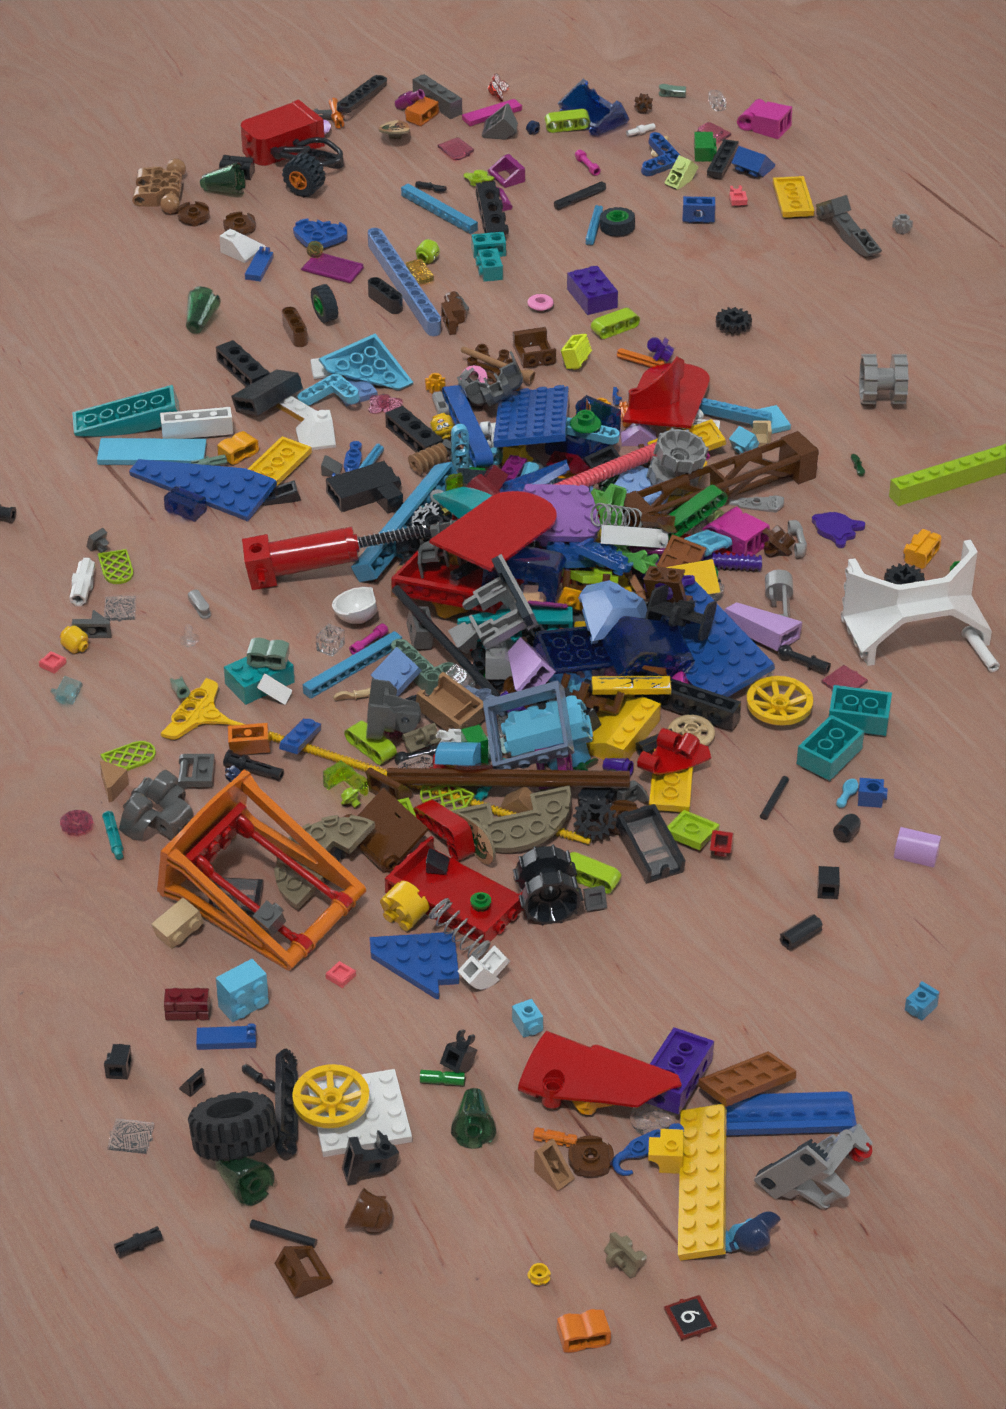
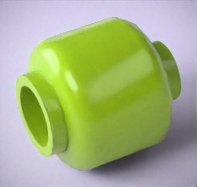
[416,239,440,264]

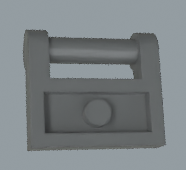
[178,754,215,790]

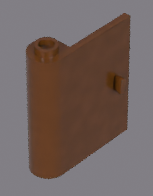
[344,788,429,872]

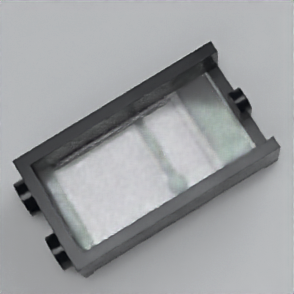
[616,804,686,884]

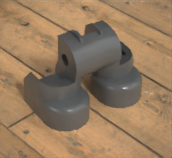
[457,351,523,407]
[418,520,484,578]
[366,679,421,740]
[119,769,194,840]

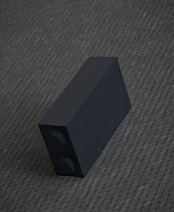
[231,369,303,415]
[326,461,402,513]

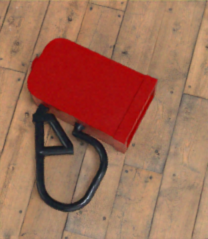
[240,99,343,167]

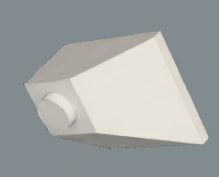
[219,229,266,263]
[296,410,336,450]

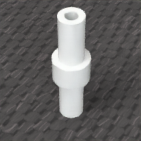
[626,123,656,137]

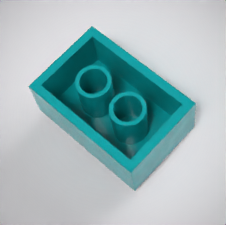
[224,656,295,705]
[829,685,892,736]
[796,715,864,781]

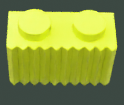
[560,334,592,370]

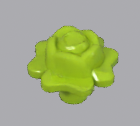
[341,787,360,808]

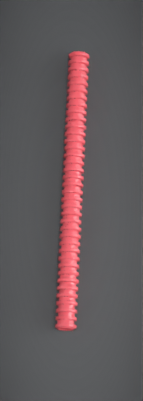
[555,442,657,487]

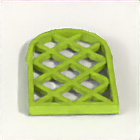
[98,549,133,584]
[100,741,156,771]
[420,785,475,811]

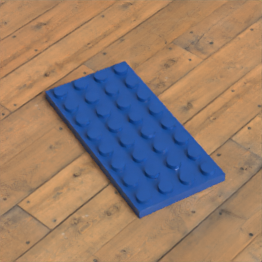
[493,385,569,448]
[644,581,775,697]

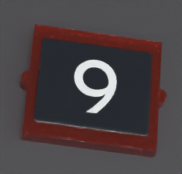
[664,1295,717,1341]

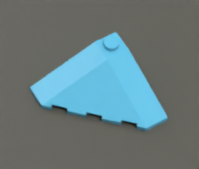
[319,333,413,391]

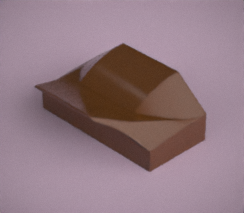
[641,513,677,533]

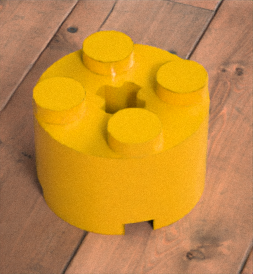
[380,881,429,931]

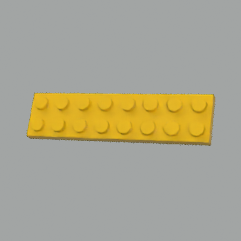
[678,1104,727,1261]

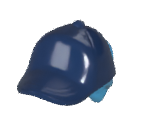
[726,1211,781,1253]

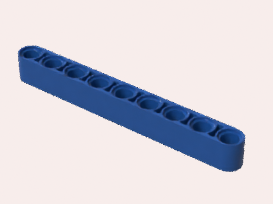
[442,385,493,468]

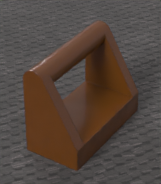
[366,767,413,800]
[274,1246,333,1297]

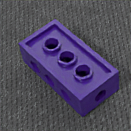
[645,1027,714,1114]

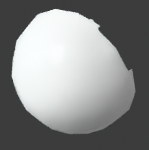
[332,587,378,624]

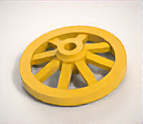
[746,676,813,725]
[293,1064,369,1128]

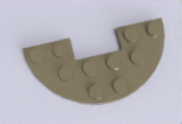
[451,785,571,853]
[274,815,375,910]

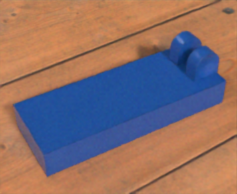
[245,246,274,282]
[196,1023,256,1050]

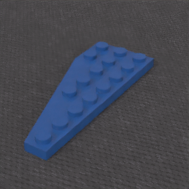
[129,459,277,521]

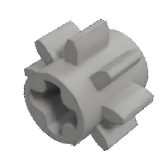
[892,214,913,234]

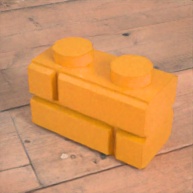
[903,529,941,569]

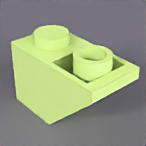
[665,155,699,190]

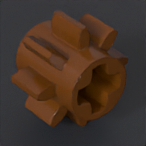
[634,93,653,113]

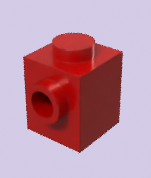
[710,830,734,857]

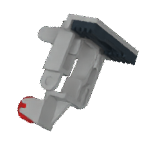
[448,554,538,654]
[754,1123,873,1210]

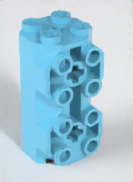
[501,696,593,757]

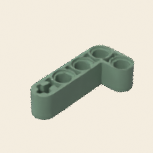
[391,639,457,695]

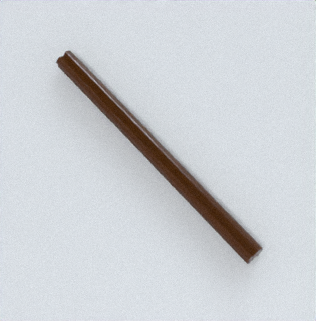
[387,768,630,788]

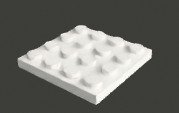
[307,1069,412,1157]

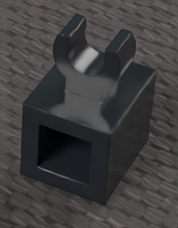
[440,1029,477,1073]

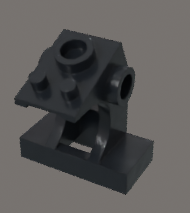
[342,1130,399,1185]

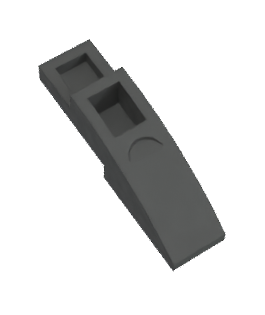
[832,212,882,257]

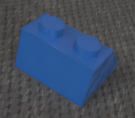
[732,146,776,177]

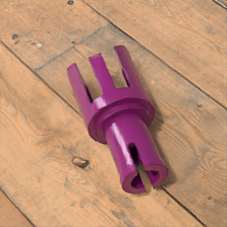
[395,89,425,110]

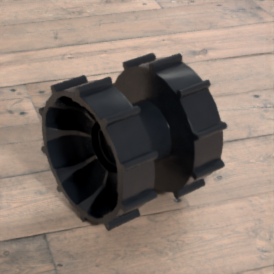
[513,844,584,926]

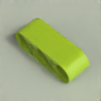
[545,109,590,133]
[591,307,640,339]
[344,721,397,765]
[570,852,622,894]

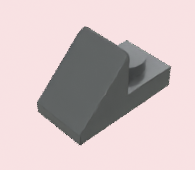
[72,610,112,638]

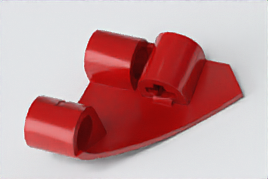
[628,356,684,409]
[637,728,712,775]

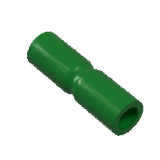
[420,1069,465,1086]

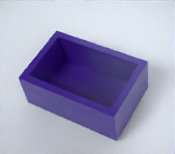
[567,266,618,315]

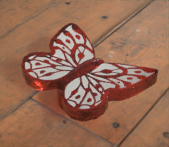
[488,74,509,102]

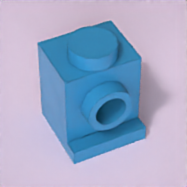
[905,981,939,1020]

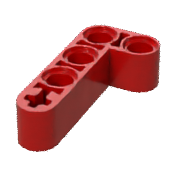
[413,799,475,861]

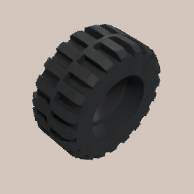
[188,1091,278,1161]

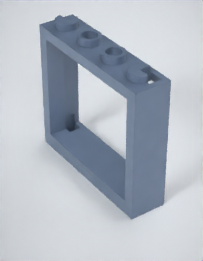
[483,681,574,769]

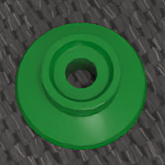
[570,410,601,433]

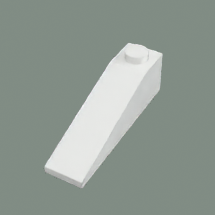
[601,525,668,548]

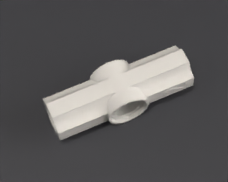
[70,558,95,606]

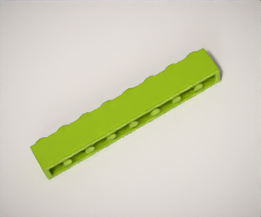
[889,444,1006,506]

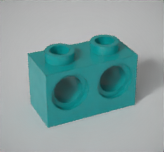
[471,232,506,259]
[475,248,503,282]

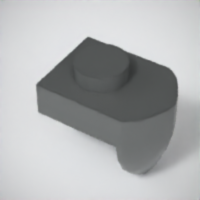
[617,780,649,802]

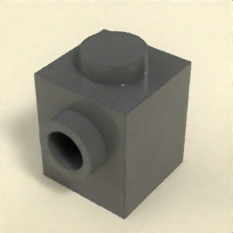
[253,900,286,937]

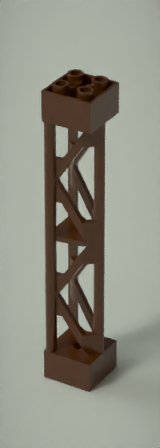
[622,431,819,528]

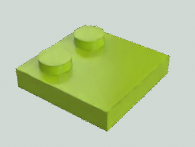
[571,568,618,584]
[667,810,720,850]

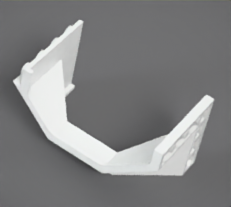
[841,540,992,666]

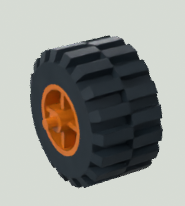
[282,153,326,197]

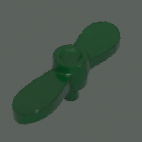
[851,454,865,476]
[573,758,599,770]

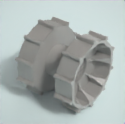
[859,354,909,404]
[646,428,709,497]

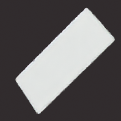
[257,674,292,705]

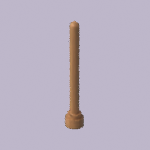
[461,346,536,384]

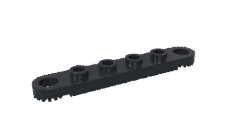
[336,75,387,114]
[275,1048,298,1159]

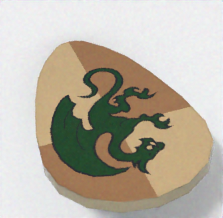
[379,120,410,139]
[453,812,496,865]

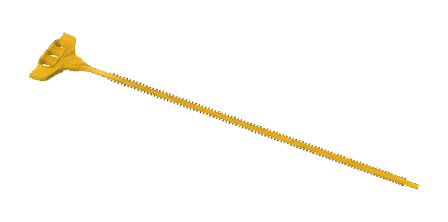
[161,678,591,845]

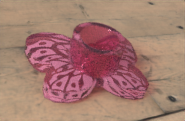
[369,394,403,413]

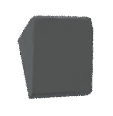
[321,455,343,477]

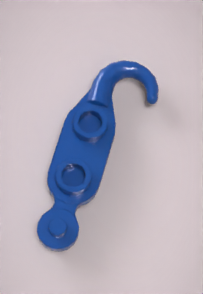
[332,441,362,476]
[612,1123,684,1176]

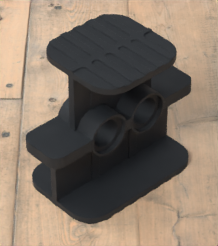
[644,585,717,641]

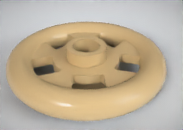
[668,715,715,746]

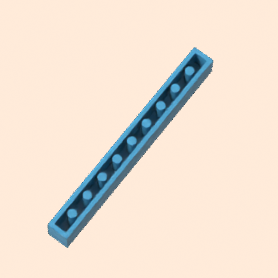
[351,462,458,582]

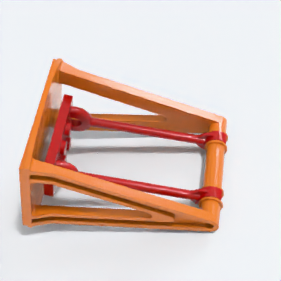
[157,770,366,971]

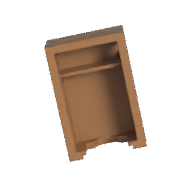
[416,672,485,732]

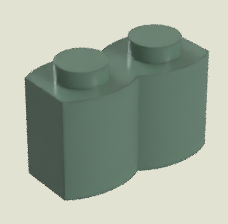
[247,638,290,670]

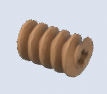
[408,443,448,475]

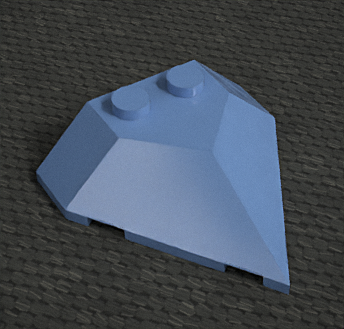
[578,580,651,644]

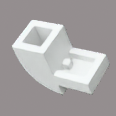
[458,945,510,990]

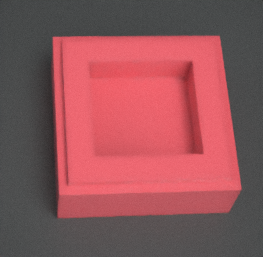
[39,651,66,674]
[326,961,356,988]

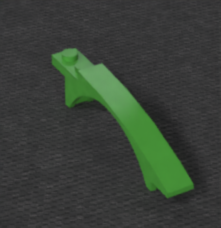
[591,483,659,574]

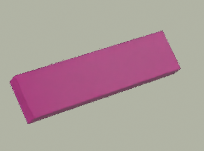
[462,99,522,126]

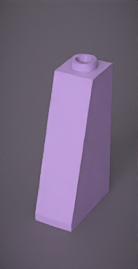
[724,602,802,651]
[508,637,556,691]

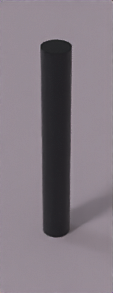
[760,776,789,820]
[250,1219,317,1248]

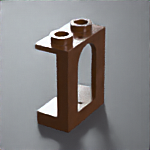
[513,327,556,368]
[643,566,694,603]

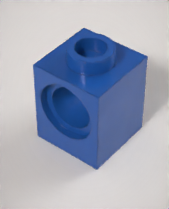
[858,778,888,808]

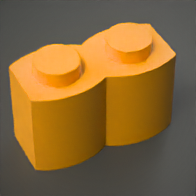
[217,431,259,465]

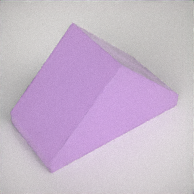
[621,423,657,446]

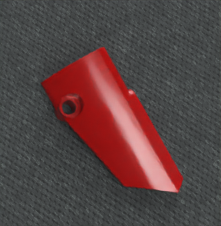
[518,1031,682,1108]

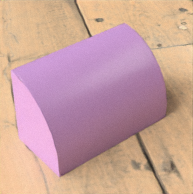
[894,827,941,867]

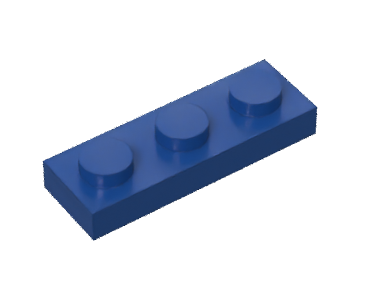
[279,718,321,754]

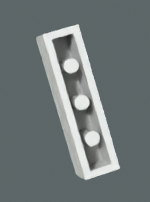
[160,407,233,439]

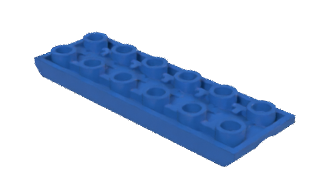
[718,1091,857,1136]

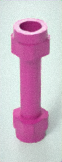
[575,150,601,176]
[349,623,388,655]

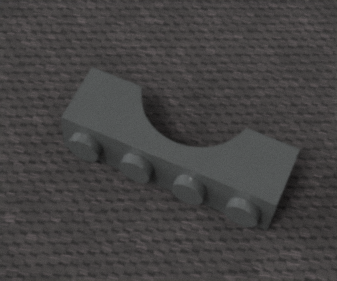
[412,74,462,119]

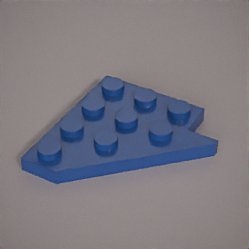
[500,460,570,492]
[370,932,459,999]

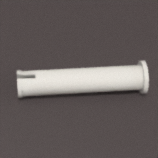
[961,625,1000,672]

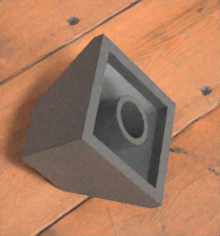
[482,103,518,140]

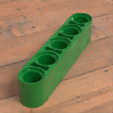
[652,485,728,542]

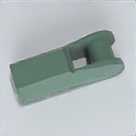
[659,84,686,97]
[170,676,190,699]

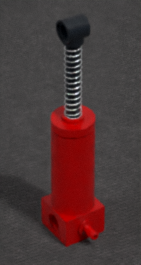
[242,515,444,590]

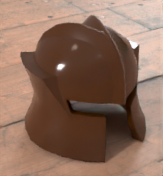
[344,1188,393,1233]

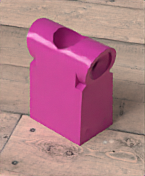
[737,99,792,139]
[702,507,770,556]

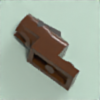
[441,291,469,335]

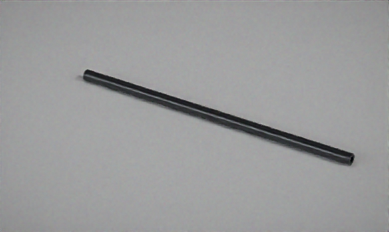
[392,585,508,716]

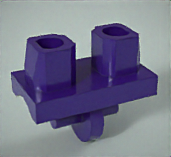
[647,337,674,362]

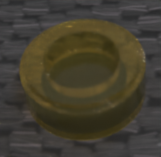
[306,241,323,258]

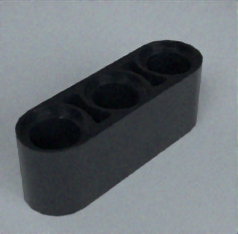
[368,277,403,314]

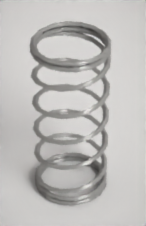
[590,503,642,528]
[429,898,491,959]

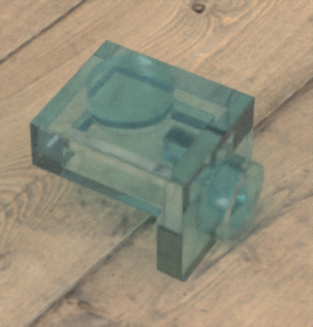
[50,676,83,705]

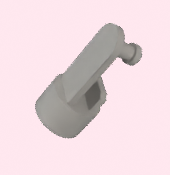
[765,570,793,618]

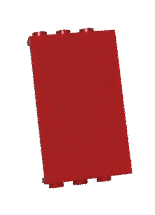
[391,551,525,614]
[385,836,524,947]

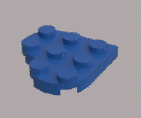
[293,218,347,250]
[574,538,633,576]

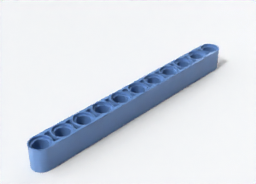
[368,228,441,336]

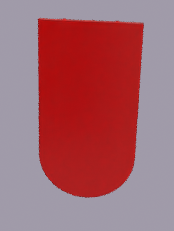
[623,363,710,429]
[429,491,557,572]

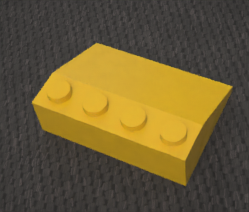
[586,697,661,760]

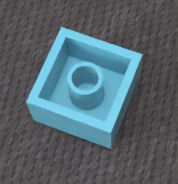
[216,959,269,1023]

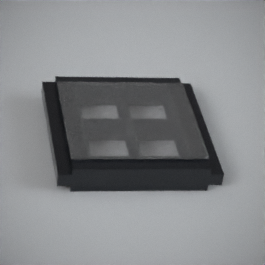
[209,878,263,918]

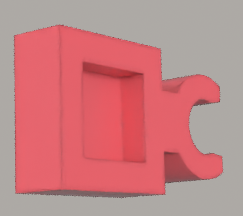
[729,185,748,206]

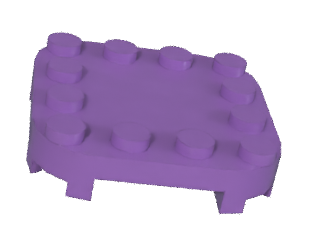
[522,484,600,547]

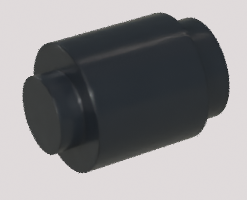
[833,814,861,842]

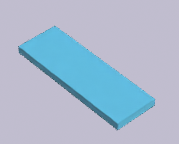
[97,438,207,465]

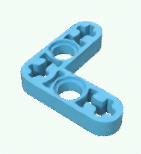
[297,374,360,406]
[451,424,503,470]

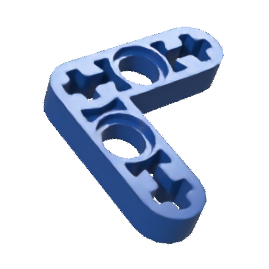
[641,132,681,176]

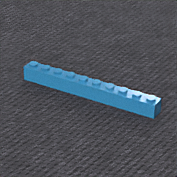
[401,184,478,234]
[699,398,772,424]
[303,631,402,699]

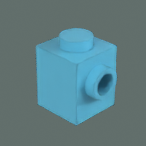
[729,426,760,454]
[512,999,543,1038]

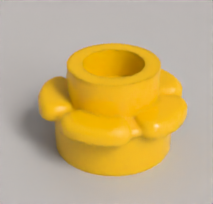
[527,1263,551,1285]

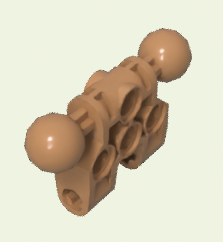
[132,158,186,214]

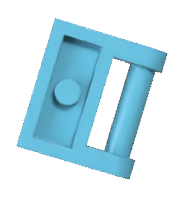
[684,530,732,556]

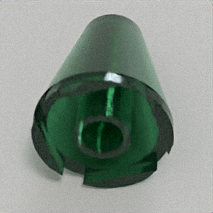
[200,162,245,195]
[186,286,221,333]
[451,1088,496,1149]
[215,1157,275,1206]

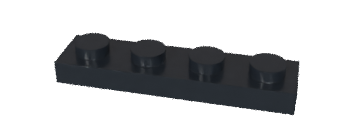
[707,139,739,178]

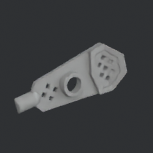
[729,495,784,513]

